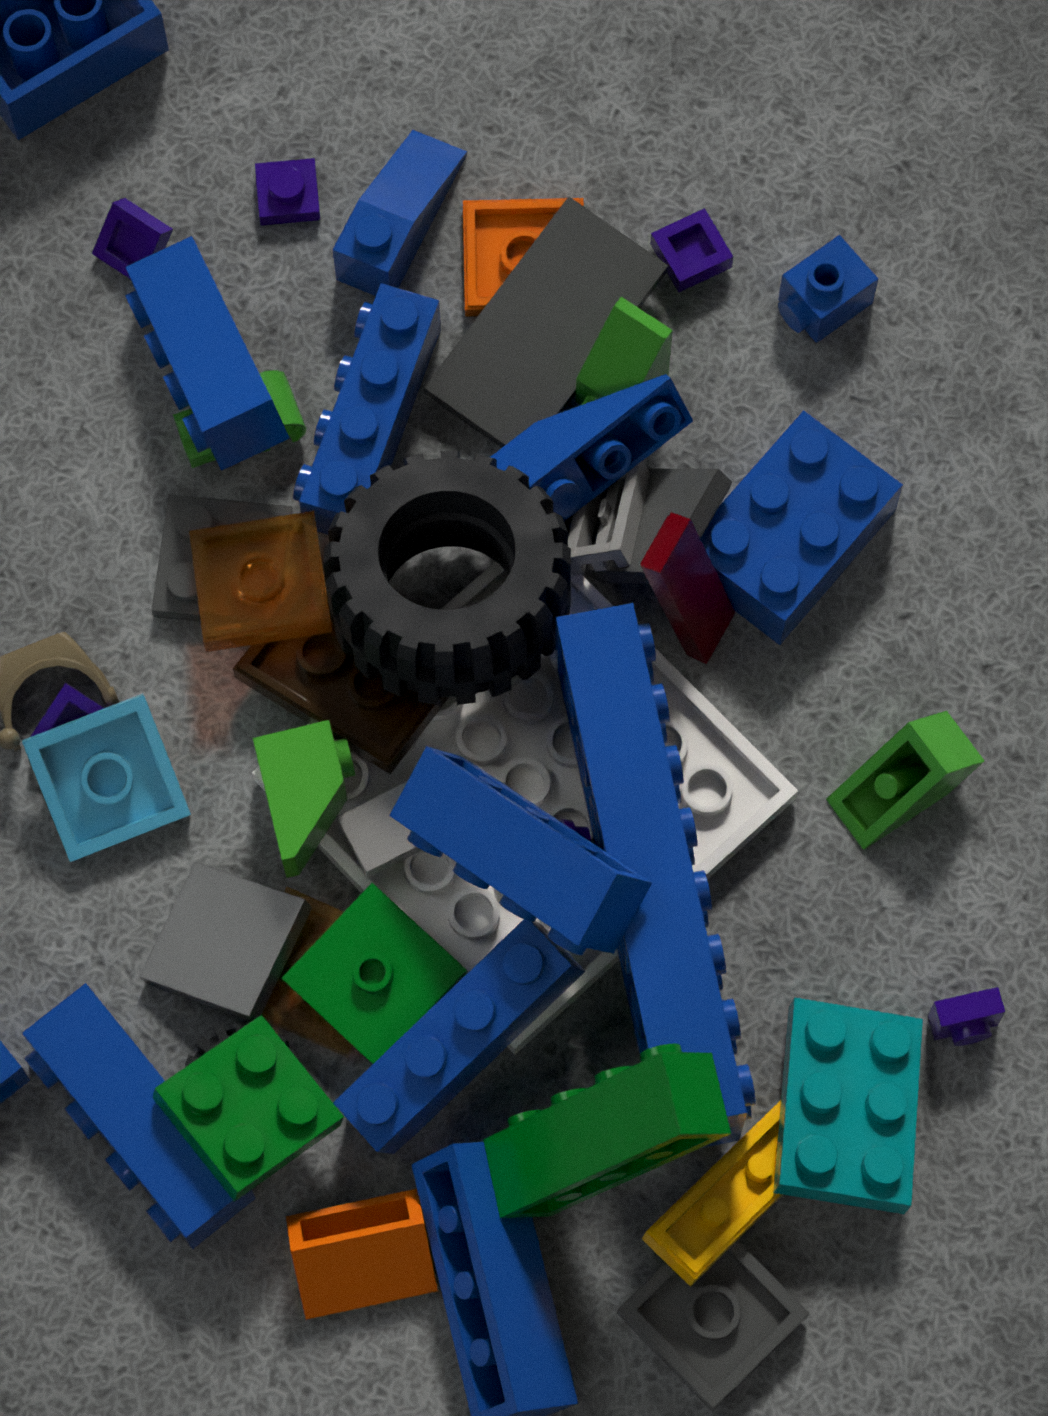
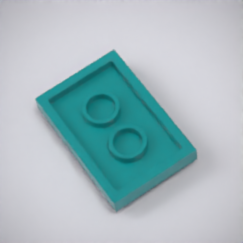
[773,997,923,1214]

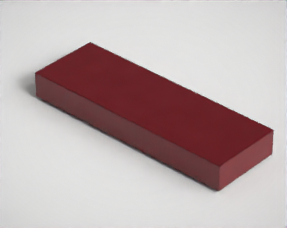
[640,512,736,665]

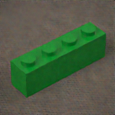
[483,1043,731,1218]

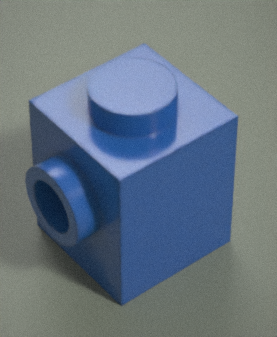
[778,235,878,343]

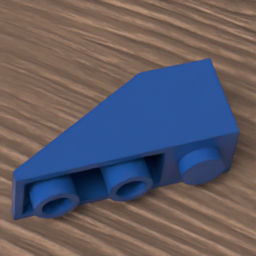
[491,374,693,521]

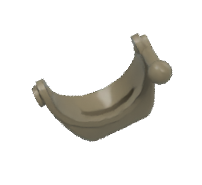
[0,632,119,752]

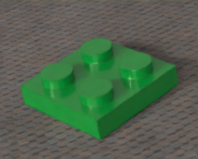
[152,1015,344,1202]

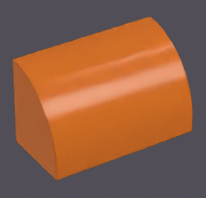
[286,1189,438,1320]

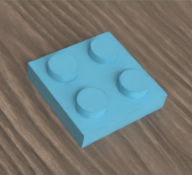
[22,693,191,862]

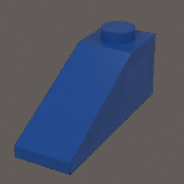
[333,130,467,296]

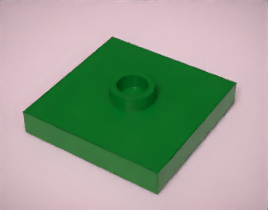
[281,883,468,1064]

